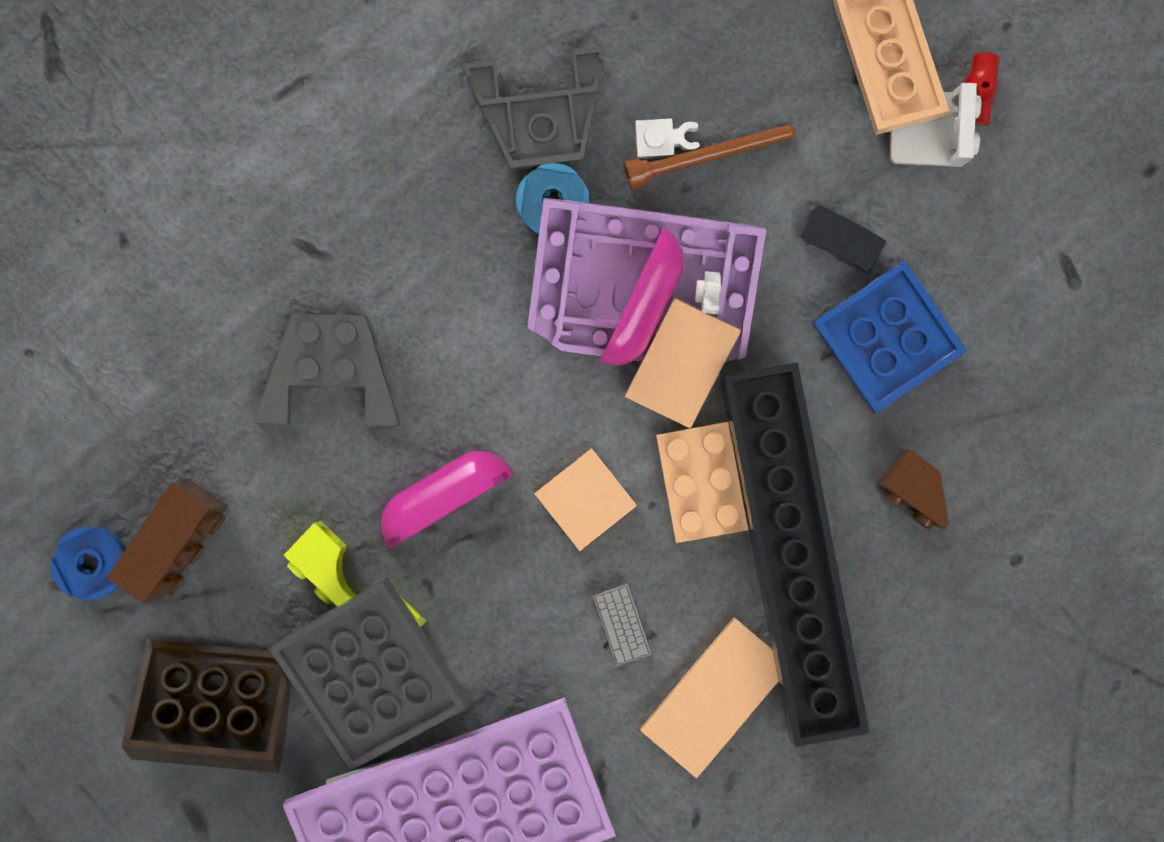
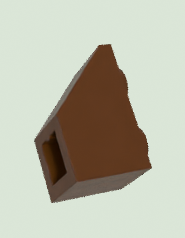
[876,449,949,530]

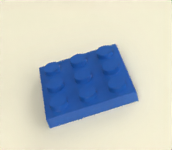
[811,260,967,414]

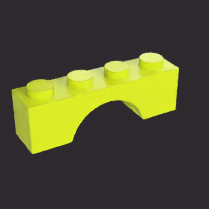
[283,521,426,627]

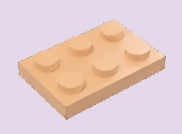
[656,422,748,543]

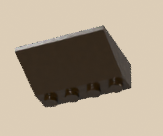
[121,639,291,773]

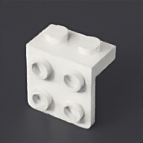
[889,83,981,167]

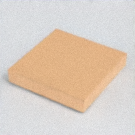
[534,448,637,551]

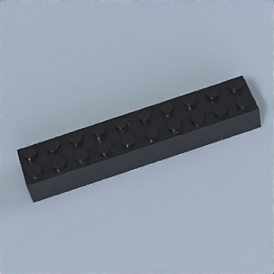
[720,362,870,747]

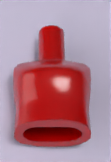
[965,53,1000,126]

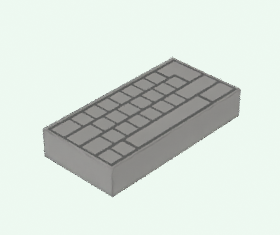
[593,583,651,666]

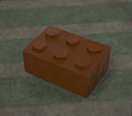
[106,481,228,604]

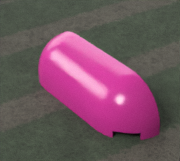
[599,228,684,366]
[380,451,514,549]

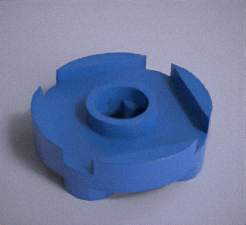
[51,526,126,601]

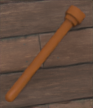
[624,125,795,190]

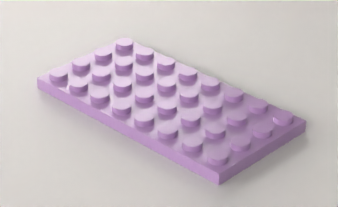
[283,697,616,842]

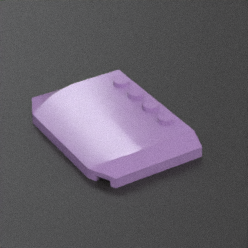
[527,198,766,363]

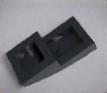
[800,205,887,274]

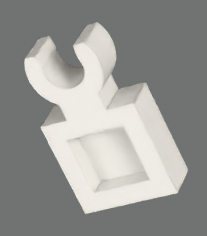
[635,118,699,160]
[695,271,721,314]

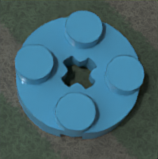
[516,163,589,235]

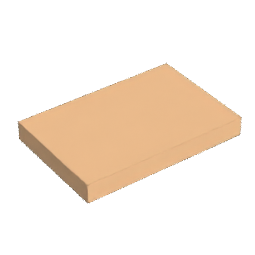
[625,297,741,429]

